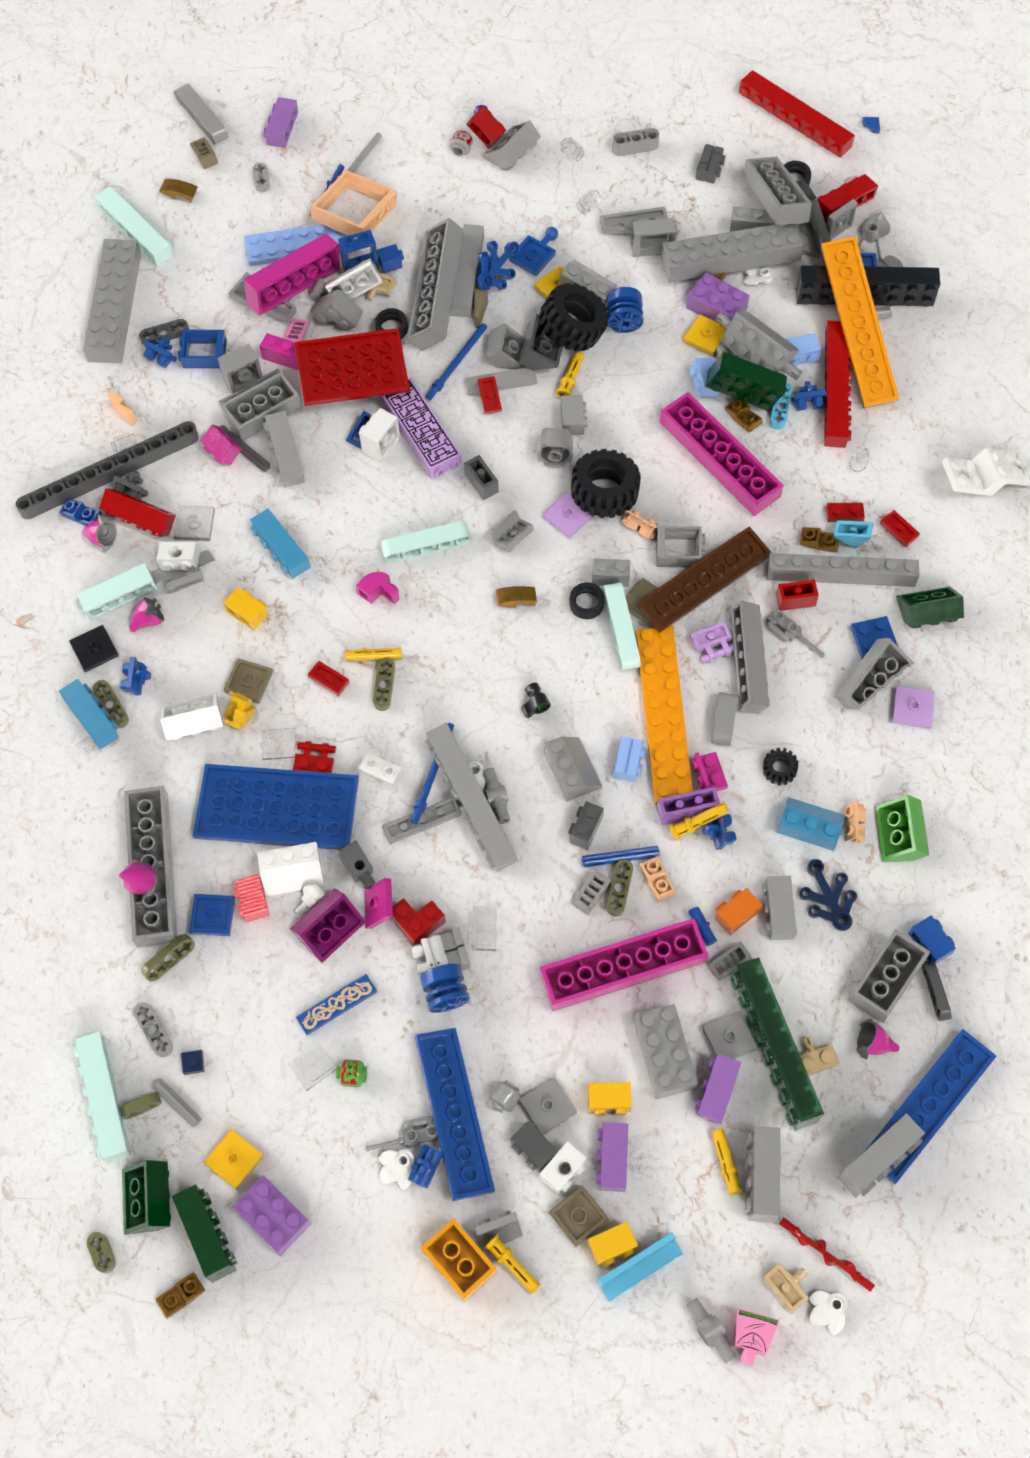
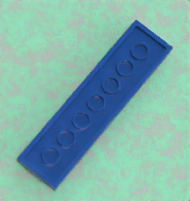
[414,1028,495,1201]
[864,1029,997,1184]

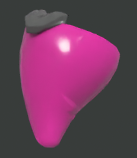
[130,597,165,632]
[856,1019,900,1060]

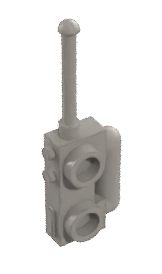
[766,609,825,657]
[365,1116,438,1152]

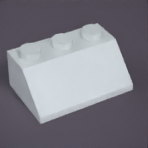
[325,258,383,300]
[160,693,223,741]
[257,842,325,897]

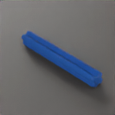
[582,846,660,867]

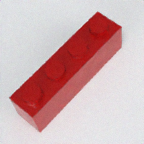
[817,174,878,223]
[99,488,176,537]

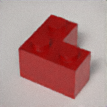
[390,898,446,946]

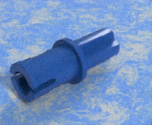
[689,907,718,947]

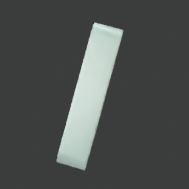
[380,521,471,563]
[603,582,641,671]

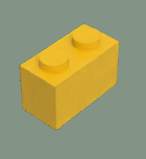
[223,587,268,631]
[588,1082,632,1116]
[587,1222,638,1268]

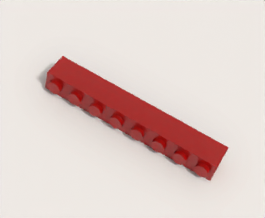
[739,70,855,158]
[824,320,852,448]

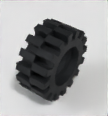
[763,747,798,785]

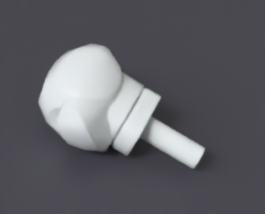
[295,884,325,914]

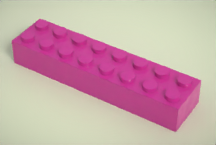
[660,392,784,516]
[540,918,709,1012]

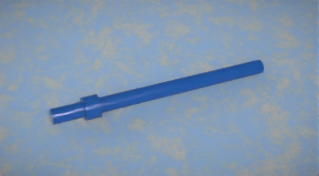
[426,323,487,400]
[410,723,454,825]

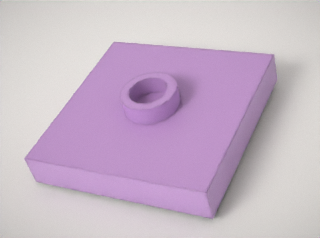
[543,492,594,539]
[892,686,935,729]

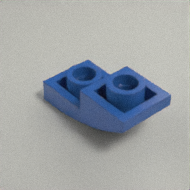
[59,498,102,526]

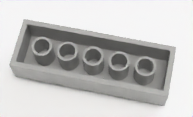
[744,156,812,226]

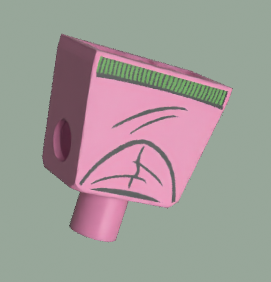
[733,1308,779,1366]

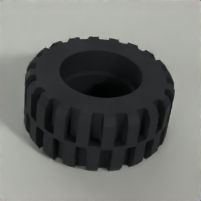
[540,283,609,351]
[570,449,641,518]

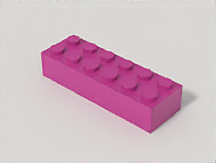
[244,233,340,316]

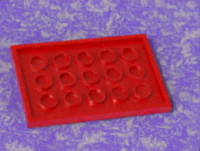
[294,328,410,406]

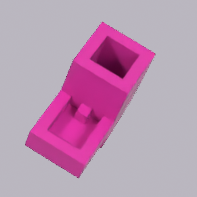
[356,572,400,604]

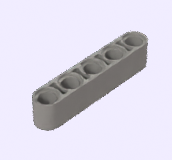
[174,84,228,144]

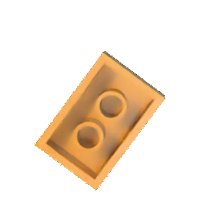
[421,1218,497,1302]

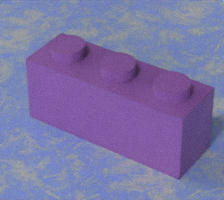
[263,97,299,148]
[657,787,720,825]
[695,1054,742,1124]
[596,1122,629,1192]

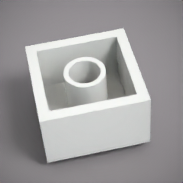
[359,408,400,462]

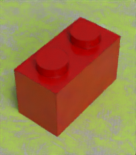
[466,106,506,149]
[776,579,819,611]

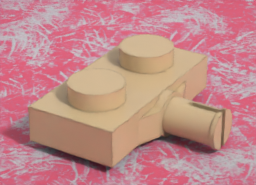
[366,273,397,301]
[792,1036,840,1079]
[763,1263,809,1314]

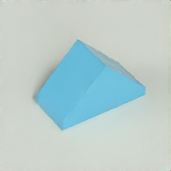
[833,520,874,548]

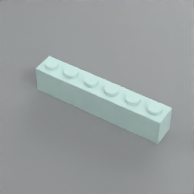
[94,186,173,266]
[73,1032,131,1163]

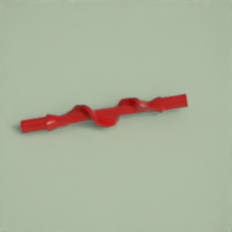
[779,1217,875,1292]

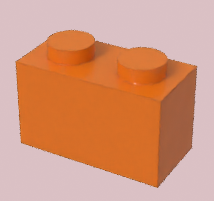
[715,888,763,936]

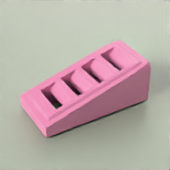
[284,318,310,342]

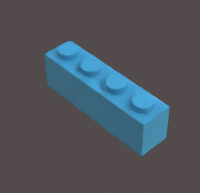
[250,508,311,579]
[59,679,119,749]

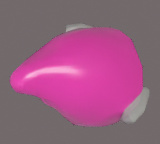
[82,514,117,553]
[119,859,156,894]

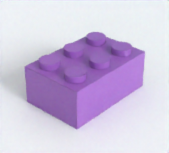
[686,272,750,323]
[233,1175,311,1256]

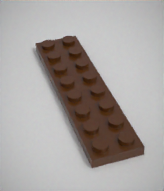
[636,526,772,634]

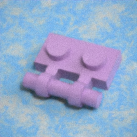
[690,622,734,663]

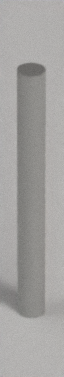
[344,133,382,178]

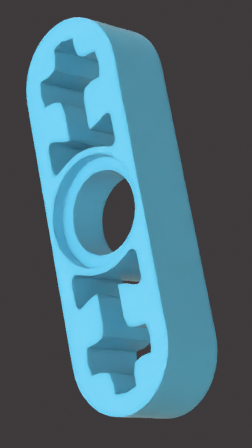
[770,383,792,430]

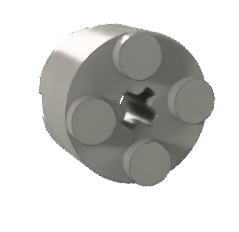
[537,427,573,468]

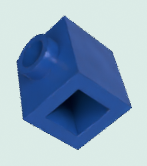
[377,244,404,273]

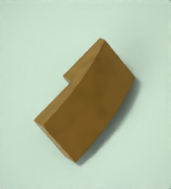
[159,179,198,202]
[725,399,763,433]
[800,527,839,552]
[495,586,537,608]
[155,1272,205,1319]

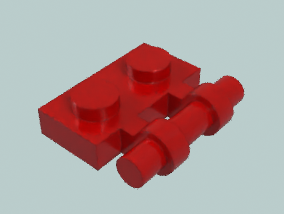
[293,741,336,773]

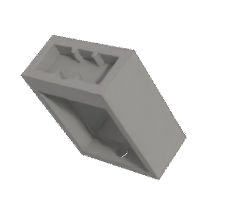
[631,218,678,257]
[656,526,705,567]

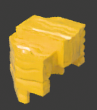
[223,691,256,730]

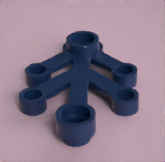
[799,859,857,931]

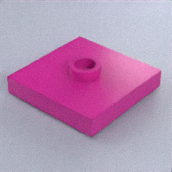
[364,878,393,929]

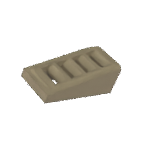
[190,137,218,169]
[474,289,488,328]

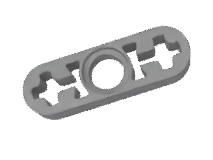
[134,1003,173,1058]

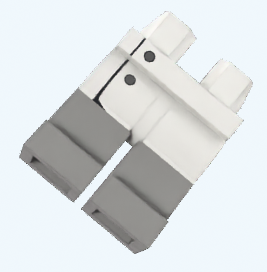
[411,927,470,977]

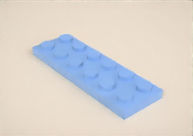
[245,224,346,266]

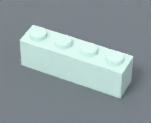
[77,563,158,620]

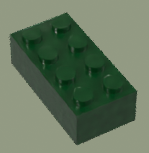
[705,352,787,411]
[172,1184,237,1283]

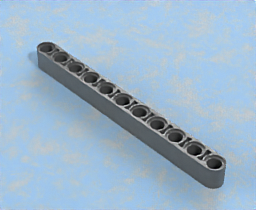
[16,421,199,519]

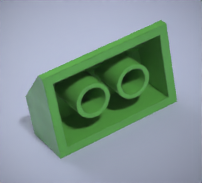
[875,795,929,862]

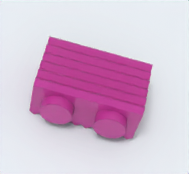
[200,424,242,465]

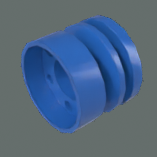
[606,287,644,333]
[420,964,470,1013]

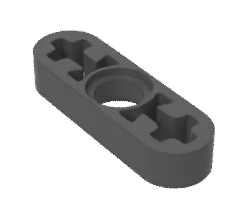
[139,319,189,345]
[922,962,952,1021]

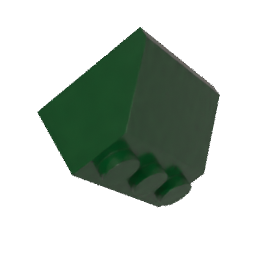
[896,586,964,628]
[122,1160,171,1235]

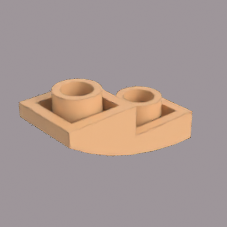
[108,391,137,426]
[640,856,676,902]

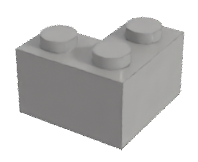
[311,289,363,331]

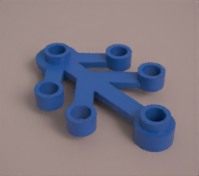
[478,241,520,290]

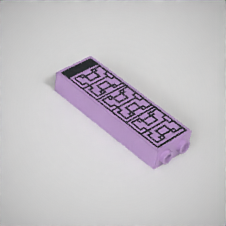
[380,377,462,479]

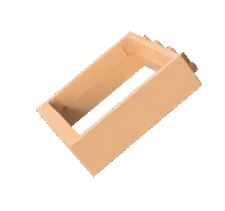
[310,170,397,239]

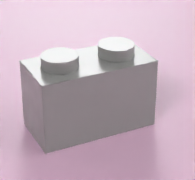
[561,395,588,435]
[592,558,630,587]

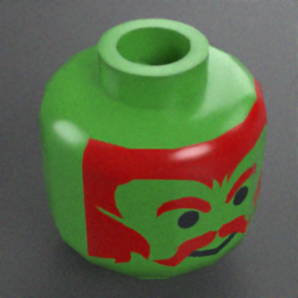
[336,1059,367,1087]

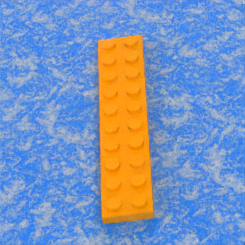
[821,236,899,408]
[636,627,693,805]

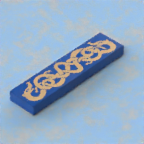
[296,974,377,1035]

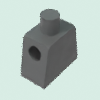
[339,840,376,889]

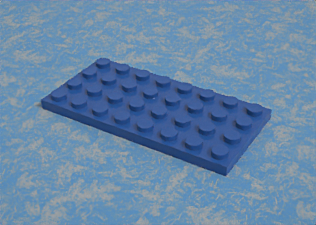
[193,764,359,850]

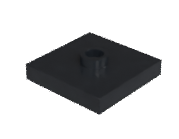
[69,625,119,672]

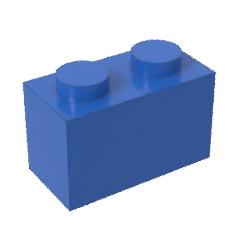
[908,915,956,964]

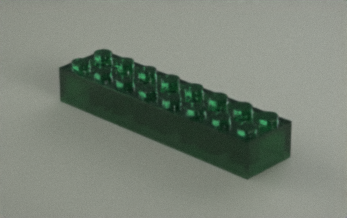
[730,957,824,1131]

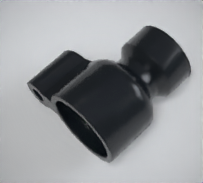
[521,683,551,718]

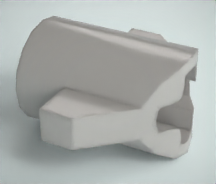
[307,278,329,302]

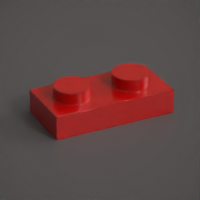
[477,376,502,415]
[826,502,865,522]
[880,510,920,547]
[307,661,350,697]

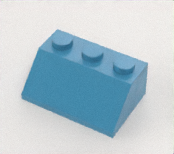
[777,797,845,851]

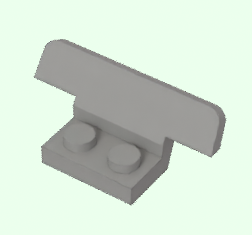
[151,550,215,594]

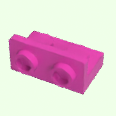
[691,752,728,791]

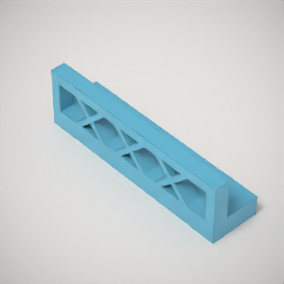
[598,1232,683,1302]

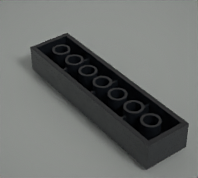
[796,265,941,307]

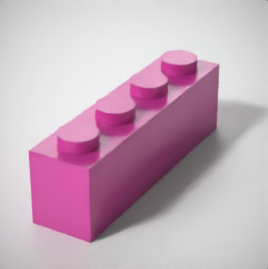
[259,333,299,370]

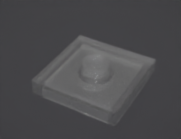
[173,505,215,541]

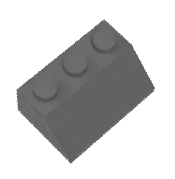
[518,314,563,370]

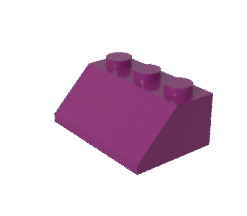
[290,888,366,963]

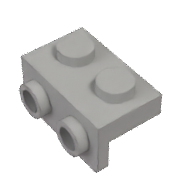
[489,510,534,552]
[475,1210,523,1251]

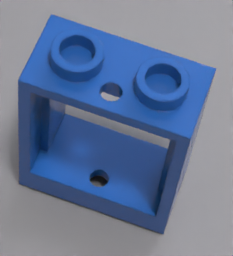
[338,230,379,272]
[178,329,227,368]

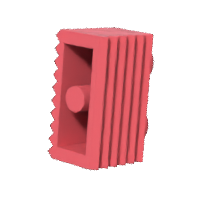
[233,874,270,922]

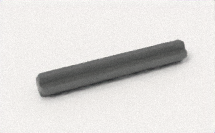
[220,425,271,472]

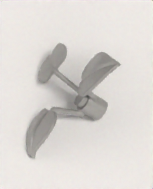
[858,211,903,267]

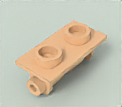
[622,510,658,539]
[844,800,866,843]

